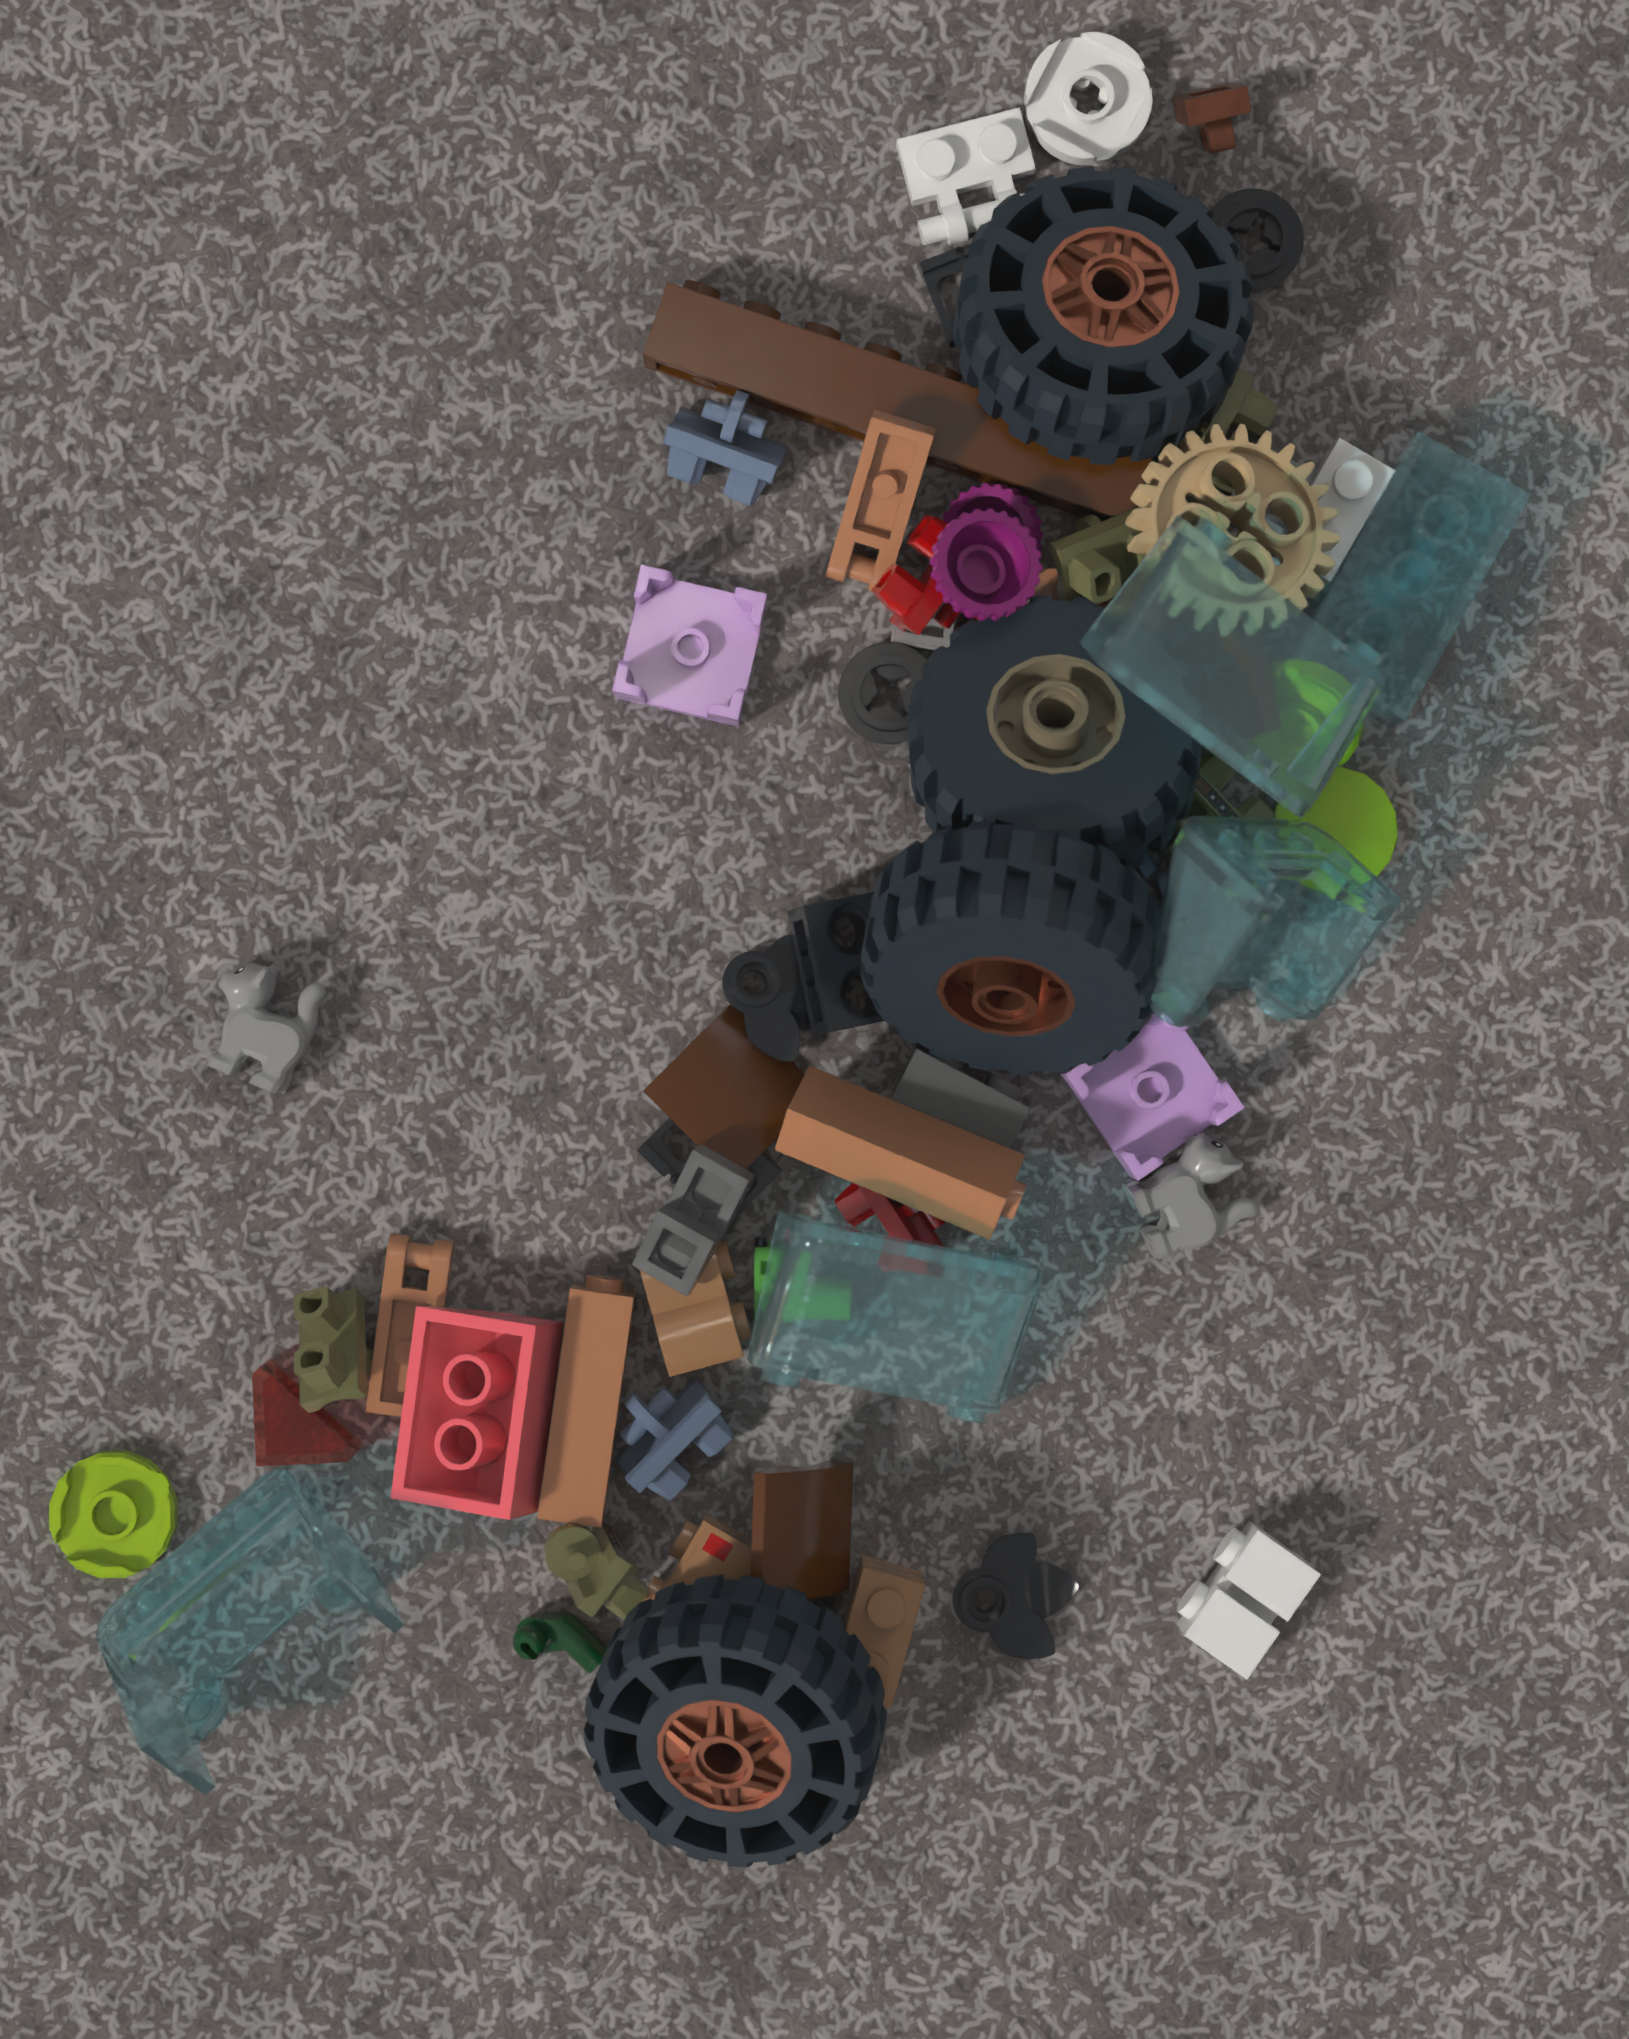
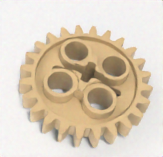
[1125,424,1340,637]

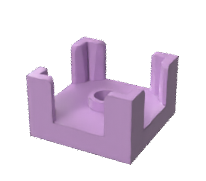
[612,565,767,727]
[1059,1001,1245,1181]

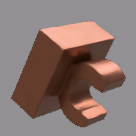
[1172,82,1252,154]

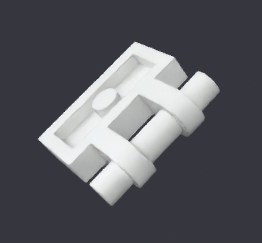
[896,107,1036,246]

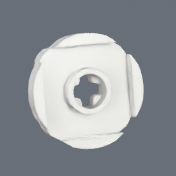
[1024,32,1153,166]

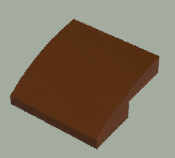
[643,1005,805,1169]
[750,1461,854,1599]

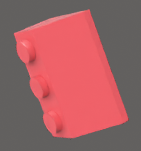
[390,1305,563,1520]

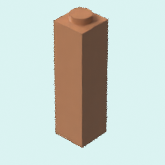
[775,1065,1027,1240]
[537,1274,636,1528]

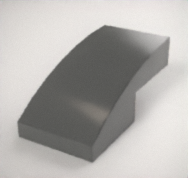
[632,1144,756,1297]

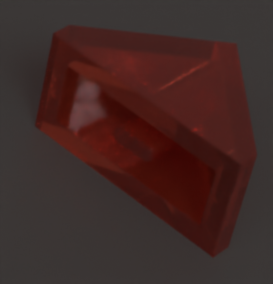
[252,1359,364,1467]

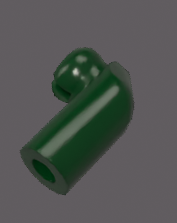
[513,1611,607,1674]

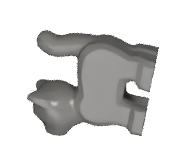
[207,963,326,1094]
[1121,1132,1258,1259]

